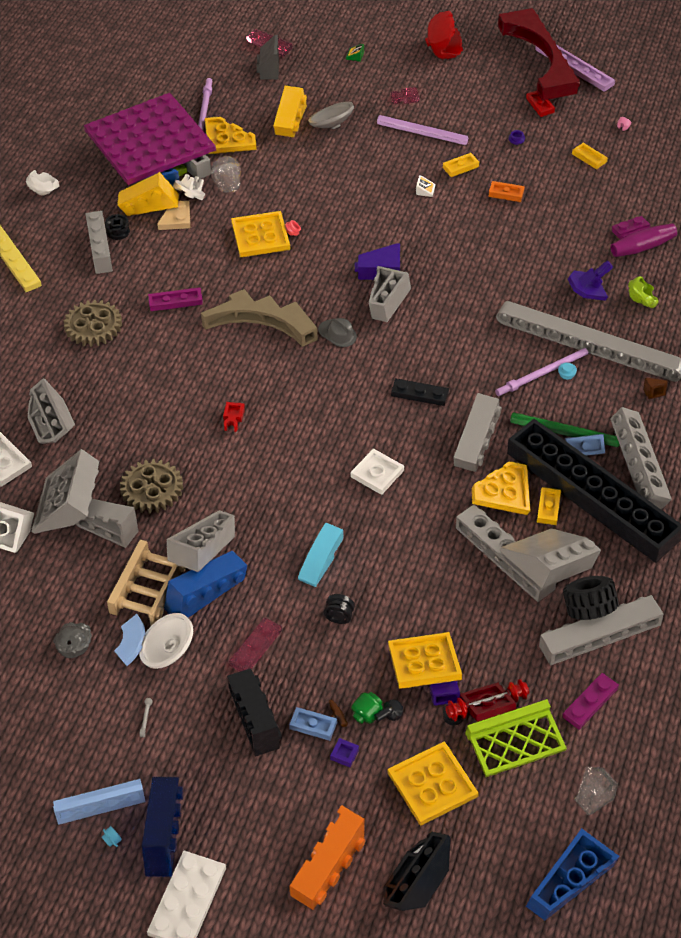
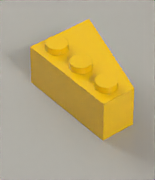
[274,86,307,137]
[118,172,179,216]

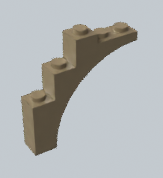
[201,289,318,347]

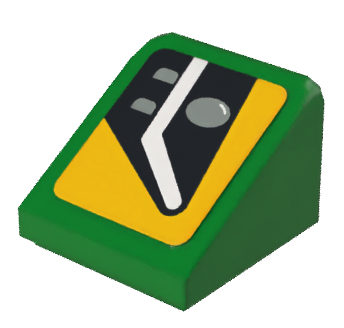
[346,44,364,61]

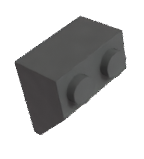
[257,35,279,80]

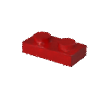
[526,91,555,117]

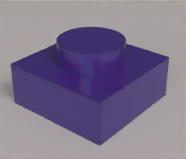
[330,738,359,767]

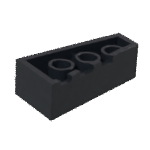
[227,668,282,757]

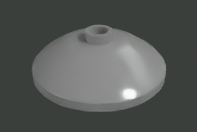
[308,102,354,129]

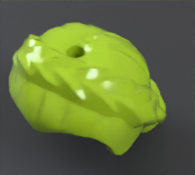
[628,276,658,308]

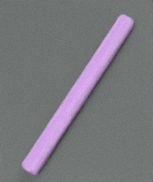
[377,115,468,145]

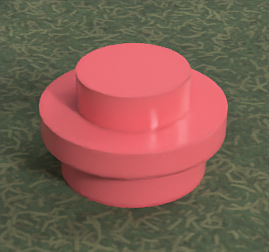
[285,220,301,236]

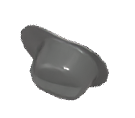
[318,318,357,347]

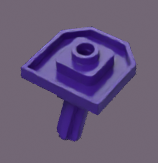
[568,261,613,301]

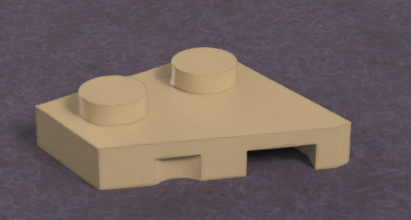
[158,201,190,230]

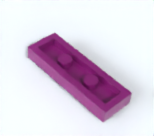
[148,287,203,311]
[562,673,619,730]

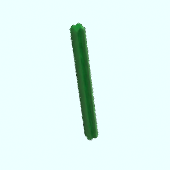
[510,412,620,448]

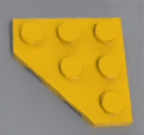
[205,117,257,154]
[472,461,530,515]

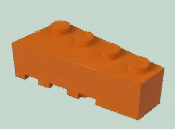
[290,805,366,910]

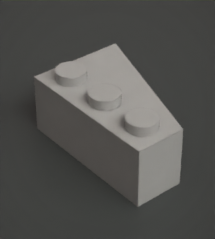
[369,266,411,322]
[76,499,139,548]

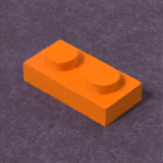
[488,181,525,202]

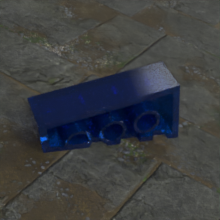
[142,777,184,877]

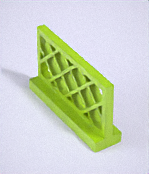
[465,699,567,777]

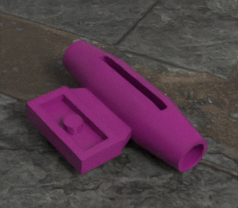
[610,216,677,257]

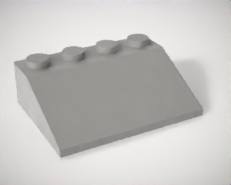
[31,449,100,534]
[499,528,601,588]

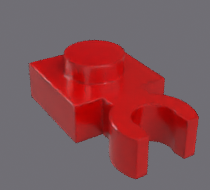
[223,402,245,432]

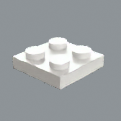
[351,449,404,495]

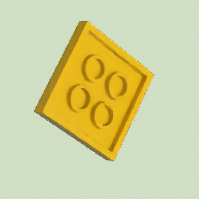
[231,211,290,257]
[388,632,462,689]
[388,741,478,826]

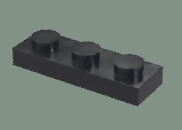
[391,378,449,406]

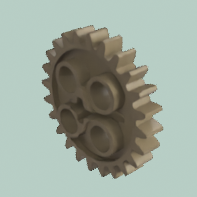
[64,300,122,347]
[120,459,183,514]

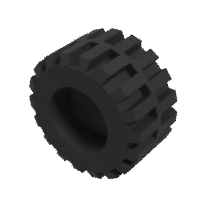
[563,576,619,620]

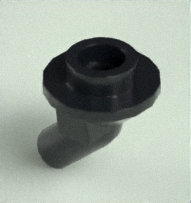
[374,699,403,722]

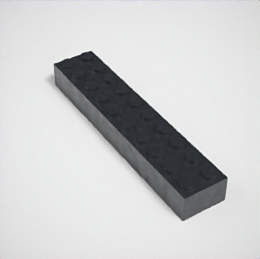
[507,419,681,563]

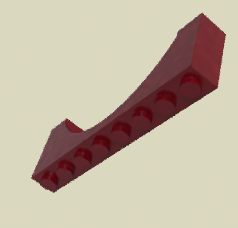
[497,8,580,101]

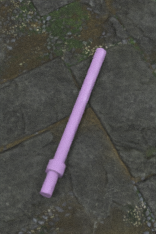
[198,78,212,131]
[495,348,588,396]

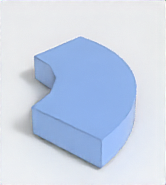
[114,614,145,666]

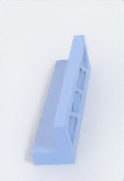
[53,779,146,825]

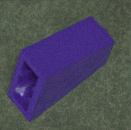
[355,243,400,280]

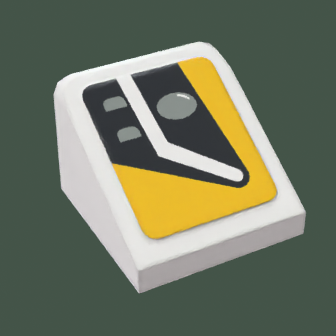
[416,175,435,197]

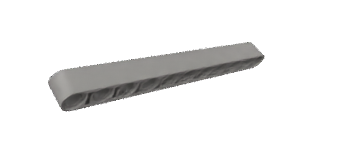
[496,301,681,382]

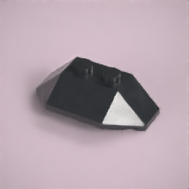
[383,831,451,911]

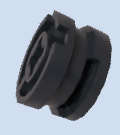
[105,214,130,240]
[323,594,355,624]

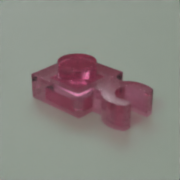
[391,87,420,104]

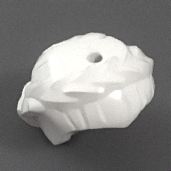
[26,170,59,196]

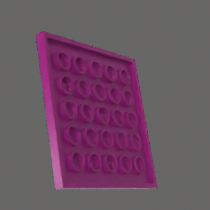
[84,93,216,185]

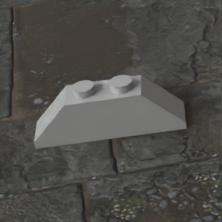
[27,378,75,444]

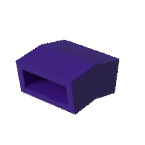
[429,681,460,706]

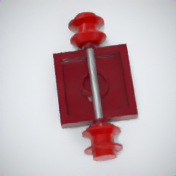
[446,679,529,722]

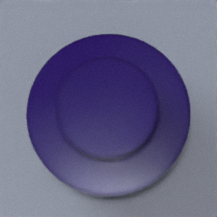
[509,130,525,145]

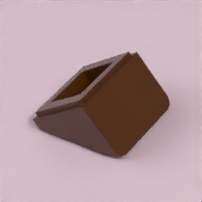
[643,378,668,399]

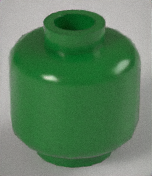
[351,692,383,724]

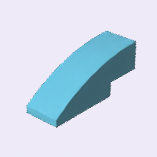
[298,523,343,587]

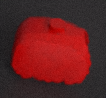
[425,10,463,59]

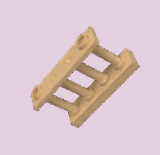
[107,540,186,626]

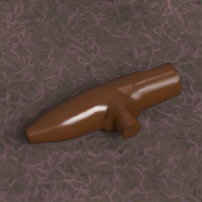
[329,699,348,727]

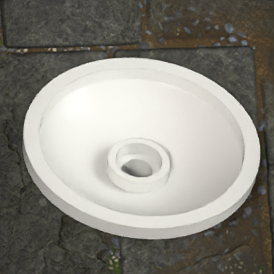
[139,613,193,669]

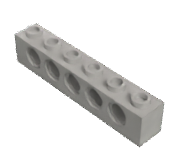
[610,407,672,509]
[456,505,556,602]

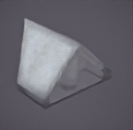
[574,767,618,816]

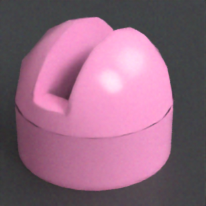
[617,117,631,131]

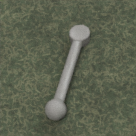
[140,698,153,737]

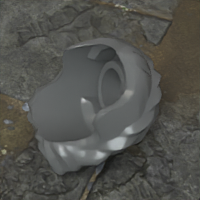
[53,622,92,658]

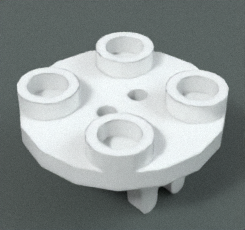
[173,174,205,200]

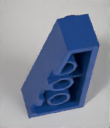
[164,550,247,618]
[526,828,620,921]

